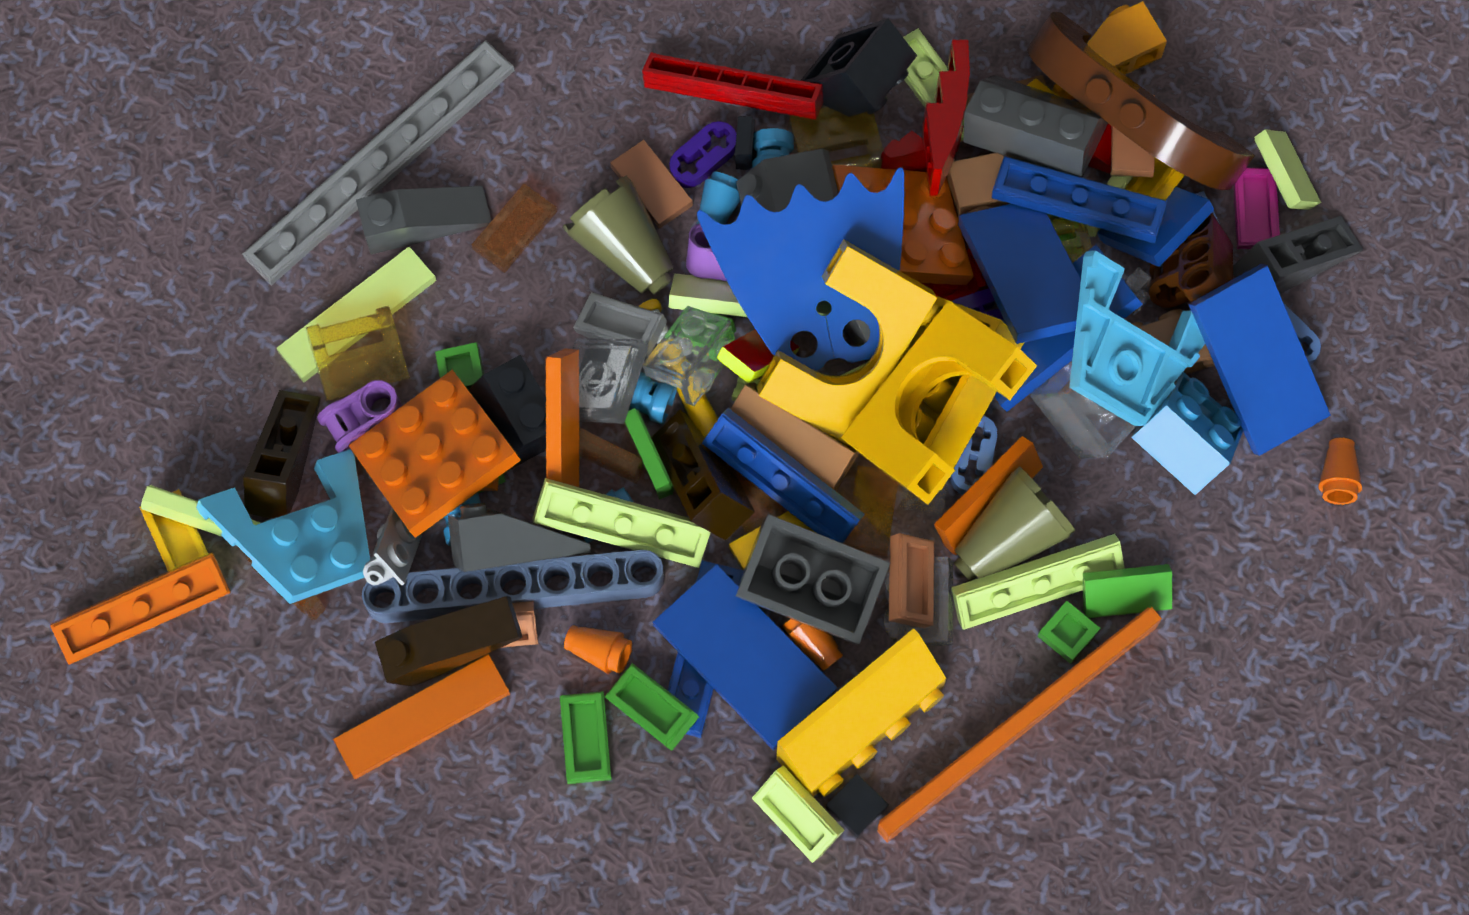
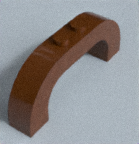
[1027,12,1255,190]

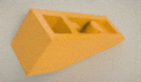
[1053,1,1167,100]

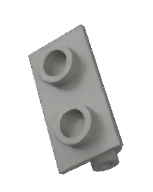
[363,507,422,586]

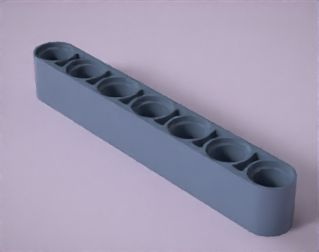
[362,550,664,623]

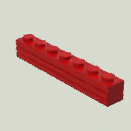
[642,52,823,120]

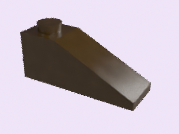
[243,390,321,518]
[651,410,755,541]
[375,596,523,686]

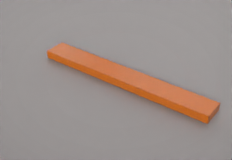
[877,607,1162,843]

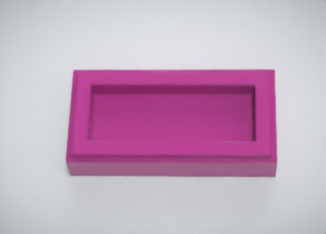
[1233,168,1280,249]

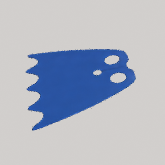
[697,167,904,370]

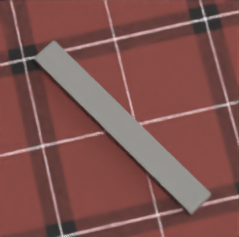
[242,40,515,286]

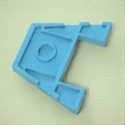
[1069,250,1205,426]
[196,449,370,604]

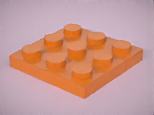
[832,164,974,286]
[348,370,521,538]

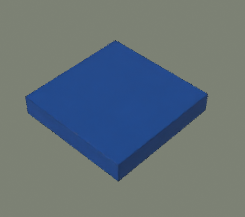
[1097,187,1214,267]

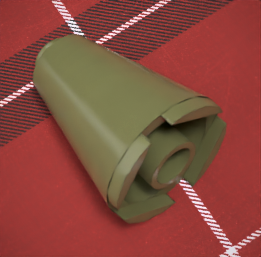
[562,175,674,295]
[953,466,1075,581]

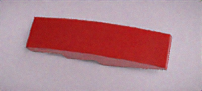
[922,40,970,196]

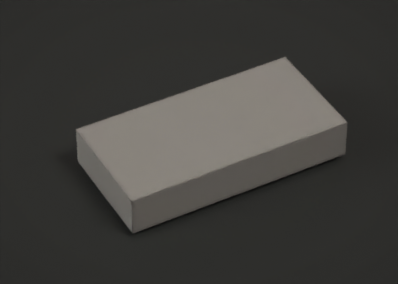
[573,292,667,357]

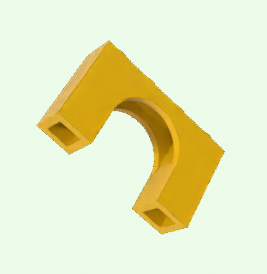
[756,239,938,445]
[841,300,1037,505]

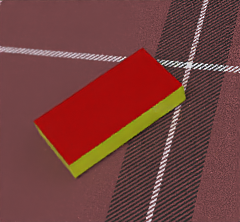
[717,329,800,383]

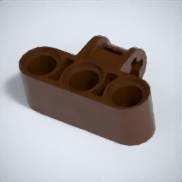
[1149,213,1233,308]

